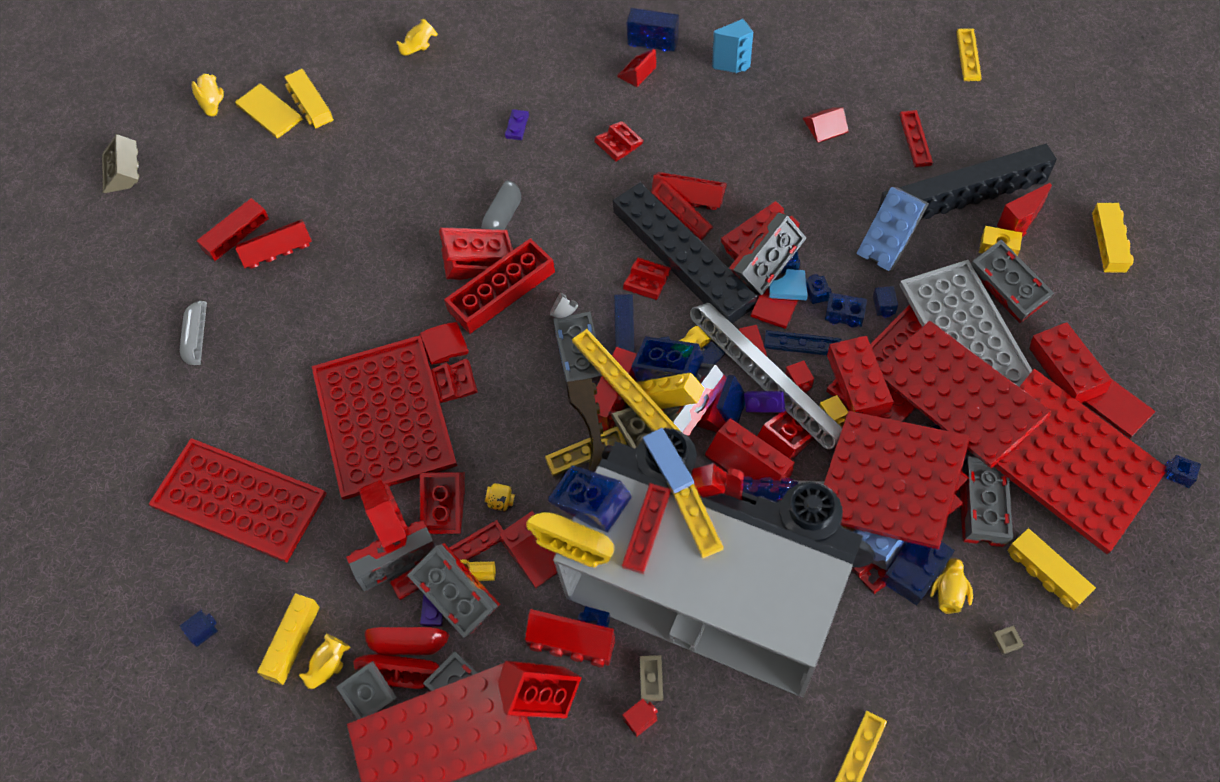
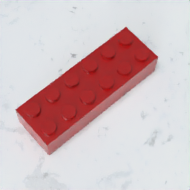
[444,238,555,334]

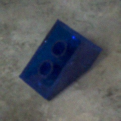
[548,465,632,533]

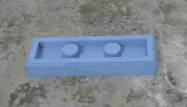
[643,428,694,494]

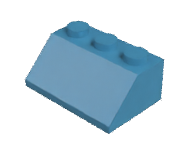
[712,19,753,73]

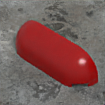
[365,627,449,655]
[354,654,439,689]

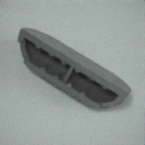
[481,180,522,230]

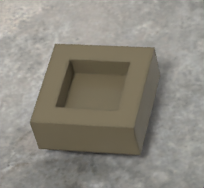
[992,626,1024,655]

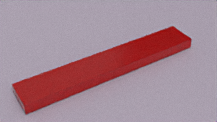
[390,520,503,600]

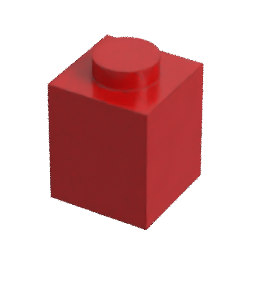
[785,360,814,393]
[691,464,727,498]
[622,699,658,737]

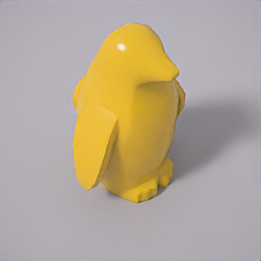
[397,19,438,56]
[192,74,223,117]
[930,558,973,614]
[299,634,350,689]

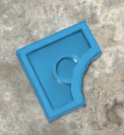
[769,269,807,300]

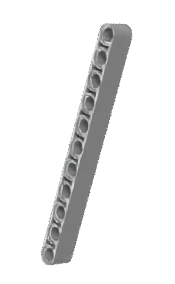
[690,303,842,450]

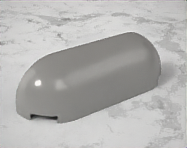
[550,292,578,318]
[180,301,207,365]

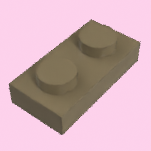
[640,656,663,701]

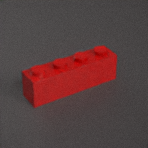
[197,198,269,261]

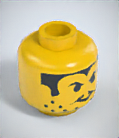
[485,483,515,511]

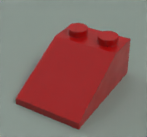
[997,183,1052,237]
[441,247,496,280]
[757,410,814,460]
[420,472,465,534]
[499,511,558,588]

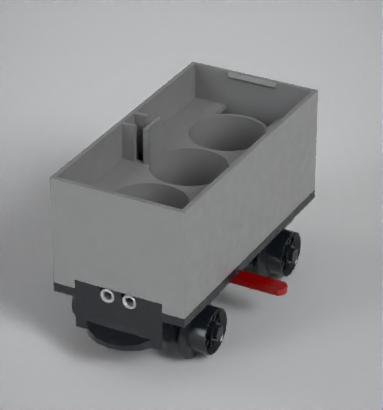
[554,428,875,698]

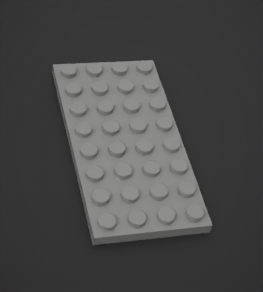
[899,260,1032,387]

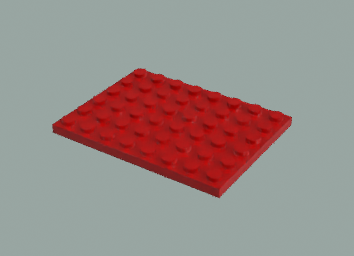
[312,335,457,500]
[994,368,1168,554]

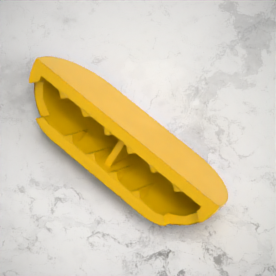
[527,513,614,567]

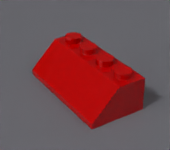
[651,172,727,210]
[235,219,312,269]
[705,418,794,500]
[525,609,615,667]
[498,661,582,718]

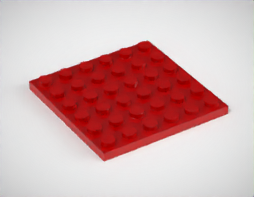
[824,411,970,549]

